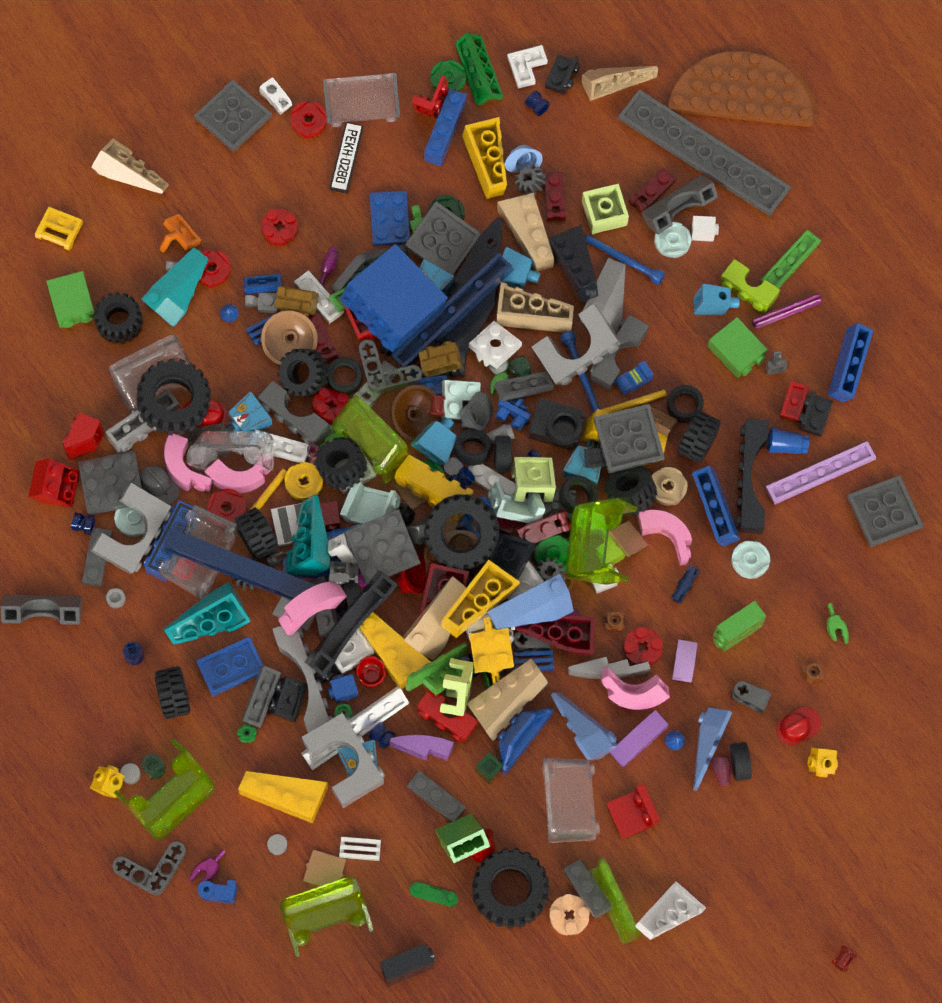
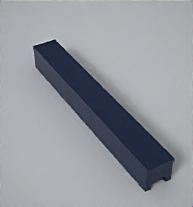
[391,253,514,368]
[164,528,315,600]

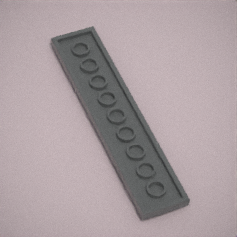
[618,90,791,217]

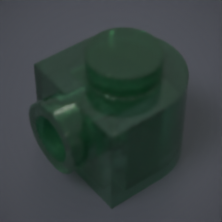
[508,355,532,378]
[142,754,167,781]

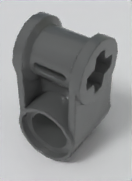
[512,632,550,652]
[731,681,771,713]

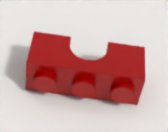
[417,690,479,744]

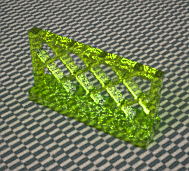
[589,858,641,945]

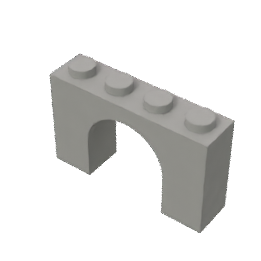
[532,304,622,386]
[90,483,171,574]
[301,713,385,808]

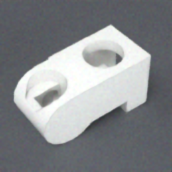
[259,77,293,115]
[328,533,359,569]

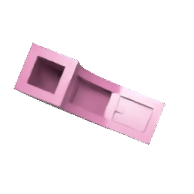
[164,434,212,492]
[204,454,274,493]
[637,510,692,566]
[278,581,347,635]
[601,666,670,710]

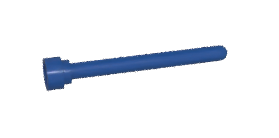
[585,235,665,286]
[560,331,600,413]

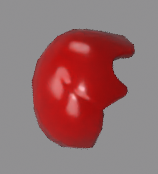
[356,656,386,687]

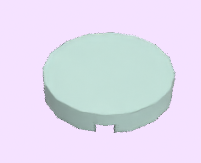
[654,222,691,258]
[114,507,145,537]
[731,541,770,579]

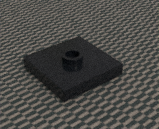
[484,533,536,579]

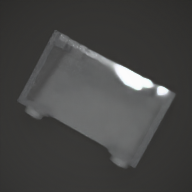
[323,73,400,127]
[109,335,190,414]
[187,431,274,471]
[158,505,238,599]
[542,758,600,843]

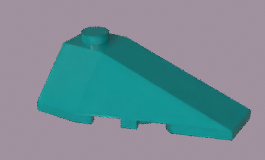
[141,247,209,327]
[286,495,330,575]
[164,582,251,645]

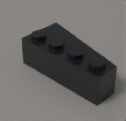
[548,225,598,303]

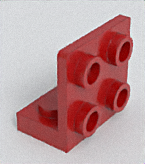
[411,75,450,118]
[606,784,660,839]

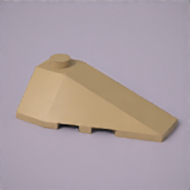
[582,66,658,101]
[91,139,169,194]
[403,576,467,661]

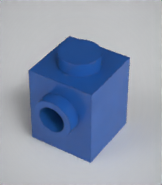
[328,674,359,704]

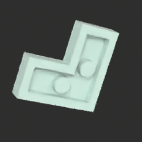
[442,380,481,420]

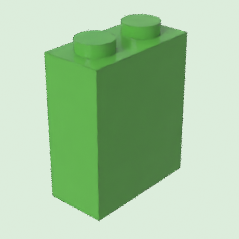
[46,271,95,328]
[707,317,767,379]
[713,601,766,652]
[435,813,490,863]

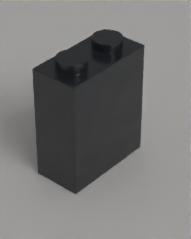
[529,398,586,451]
[380,943,435,987]

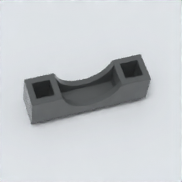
[641,175,718,234]
[589,315,649,392]
[258,381,332,447]
[0,595,83,625]

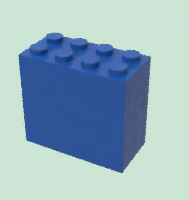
[340,244,448,353]

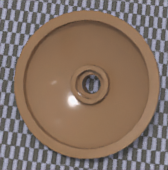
[261,310,318,365]

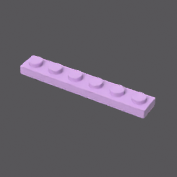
[765,441,876,505]

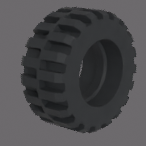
[136,358,211,436]
[424,494,499,570]
[472,848,549,929]

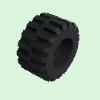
[94,292,143,344]
[277,348,330,396]
[678,410,721,463]
[315,437,367,490]
[605,466,658,516]
[234,507,278,561]
[154,666,191,719]

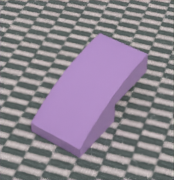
[672,639,698,683]

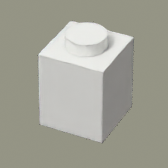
[691,216,719,241]

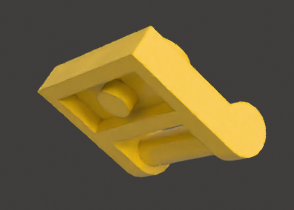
[35,207,83,251]

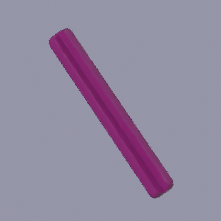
[752,293,822,329]

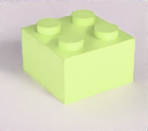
[582,184,629,234]

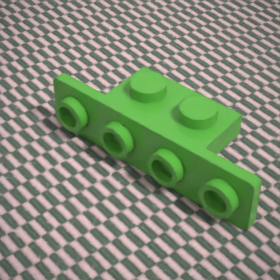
[406,643,468,695]

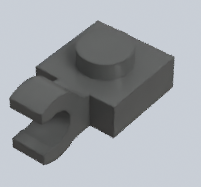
[765,350,787,375]

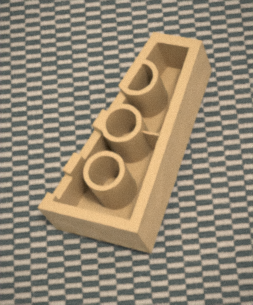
[497,193,554,272]
[497,282,574,333]
[467,658,548,741]

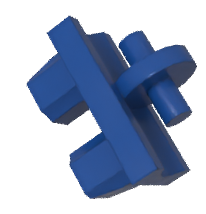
[496,397,531,431]

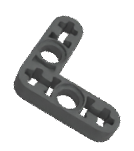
[332,249,387,292]
[359,340,422,393]
[112,841,186,896]

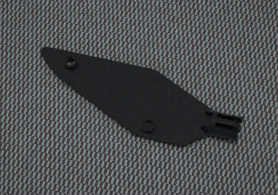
[438,218,503,377]

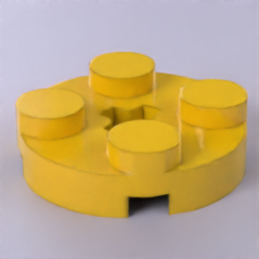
[285,462,323,501]

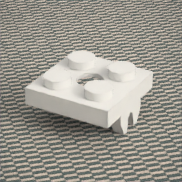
[469,321,522,369]

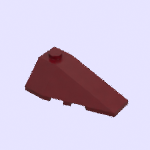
[418,559,469,617]
[516,615,595,655]

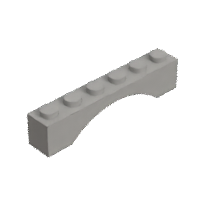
[273,626,333,733]

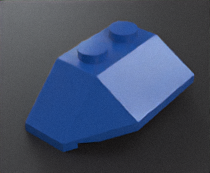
[498,708,553,776]

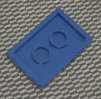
[370,191,410,247]
[196,637,263,697]

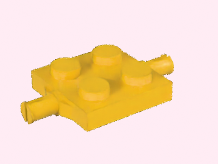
[469,617,514,684]

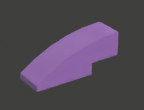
[610,710,669,767]
[390,735,454,761]

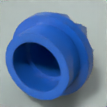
[220,304,239,323]
[665,731,685,750]

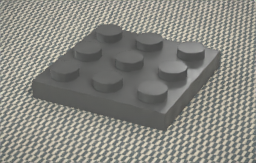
[194,79,272,153]
[404,201,481,275]
[593,404,665,473]
[78,450,142,516]
[847,475,923,548]
[345,509,421,585]

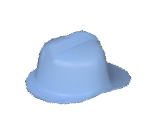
[505,145,542,173]

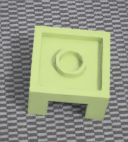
[511,457,556,502]
[440,658,474,716]

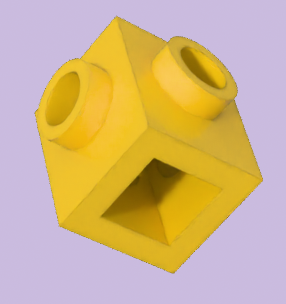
[808,748,838,777]
[90,765,125,798]

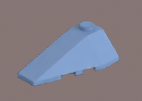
[487,574,574,629]
[551,692,618,760]
[693,707,732,791]

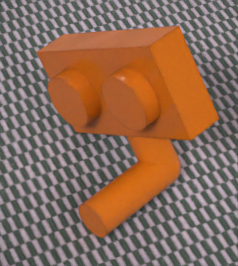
[159,214,202,252]

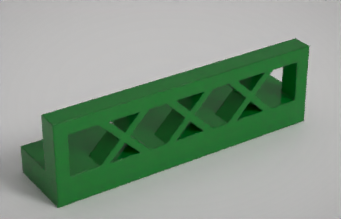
[455,33,504,105]

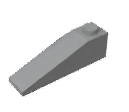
[580,258,626,334]

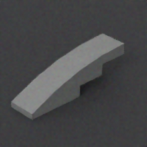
[568,657,650,679]

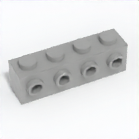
[106,389,181,453]

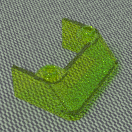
[333,395,408,484]
[566,498,638,585]
[114,739,214,839]
[279,877,374,957]

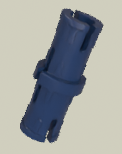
[670,565,700,604]

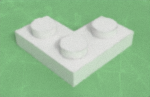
[507,45,548,89]

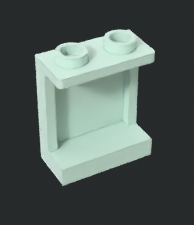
[340,482,400,525]
[488,482,545,523]

